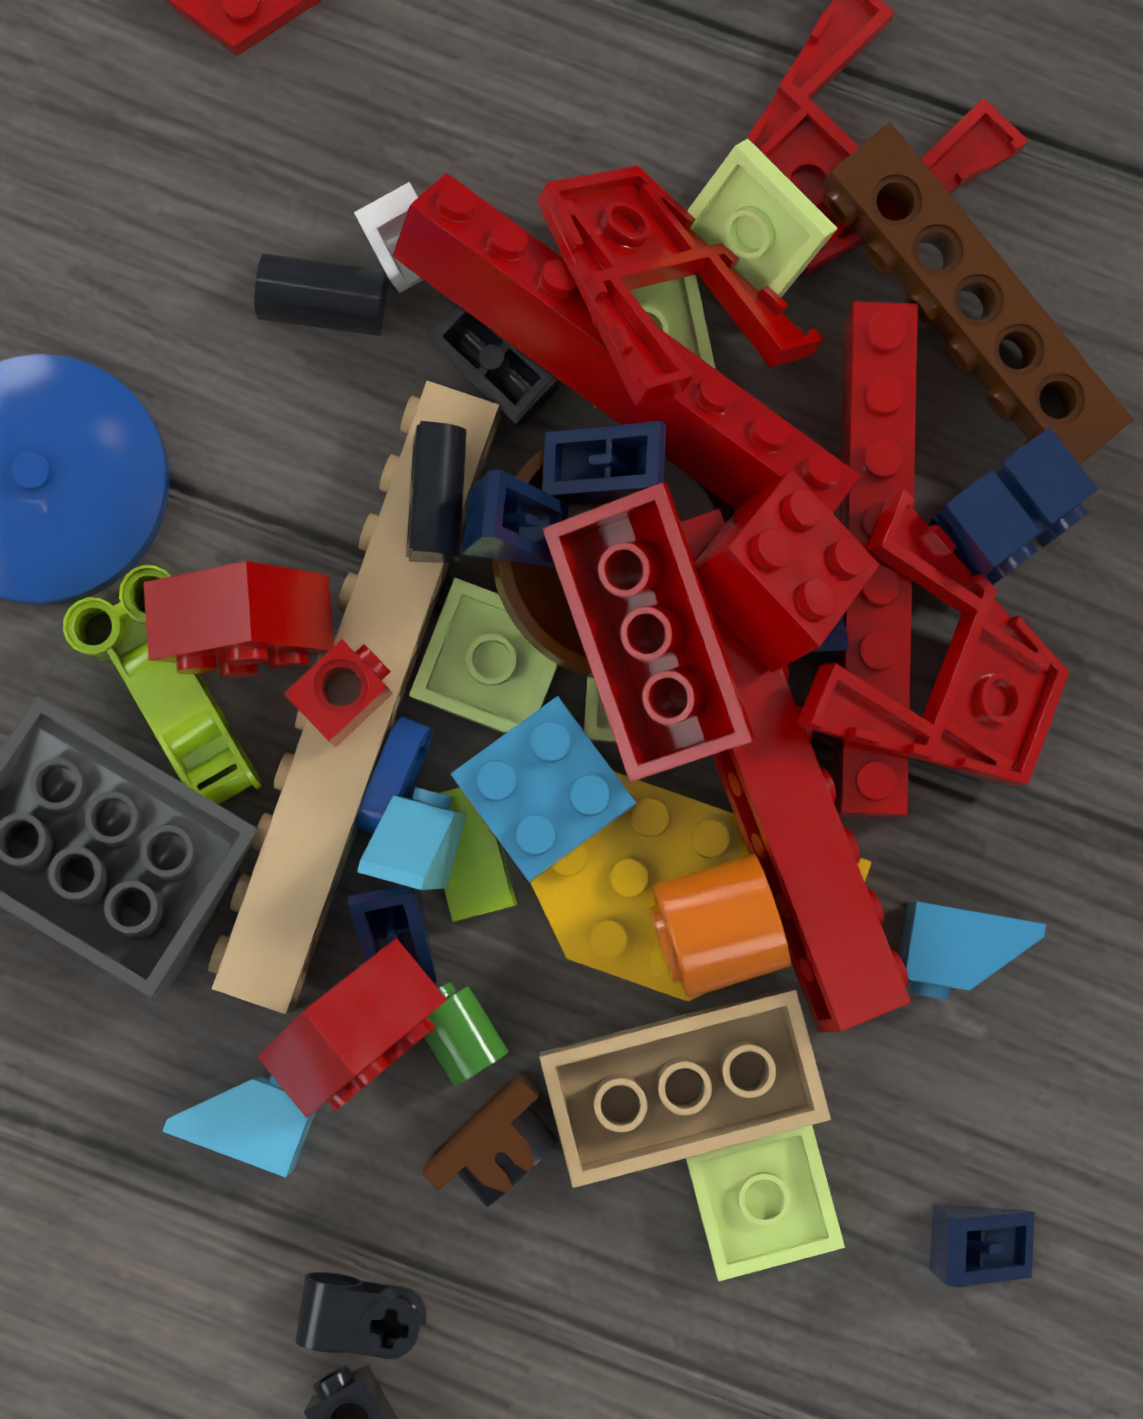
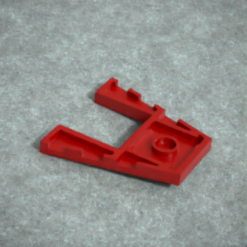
[747,0,1028,276]
[537,165,824,406]
[797,490,1069,786]

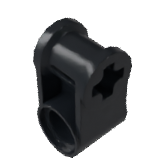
[296,1272,427,1359]

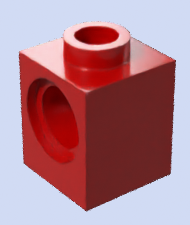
[283,639,393,747]

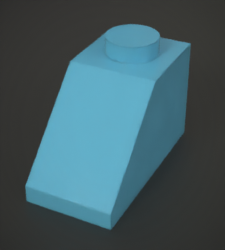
[357,787,467,890]
[162,1074,316,1178]

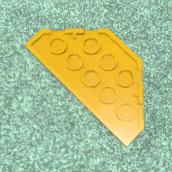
[531,771,871,1002]

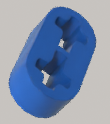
[356,716,434,835]

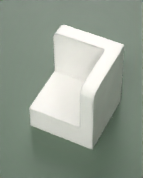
[354,182,423,293]

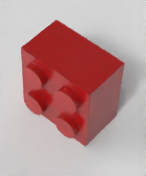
[694,469,880,673]
[144,561,334,678]
[257,938,447,1118]

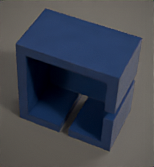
[928,427,1098,585]

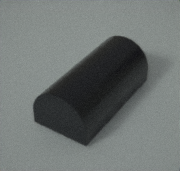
[254,253,389,336]
[425,304,560,426]
[406,421,467,563]

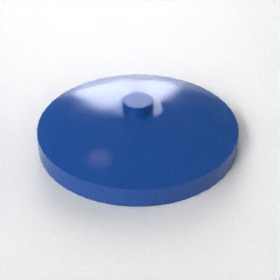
[0,354,170,606]

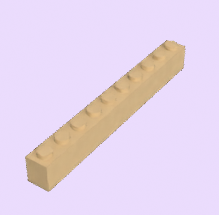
[208,381,501,1014]

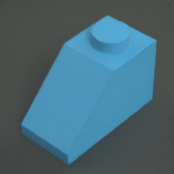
[898,901,1046,1000]

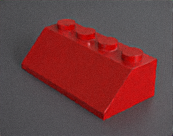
[542,482,756,782]

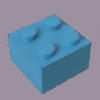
[451,696,636,883]

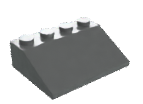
[0,696,259,1003]

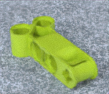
[63,565,263,805]

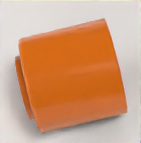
[649,853,791,998]

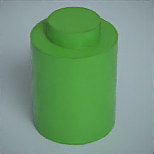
[424,981,509,1087]

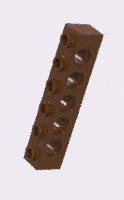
[820,122,1134,465]

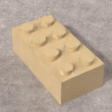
[539,987,831,1188]

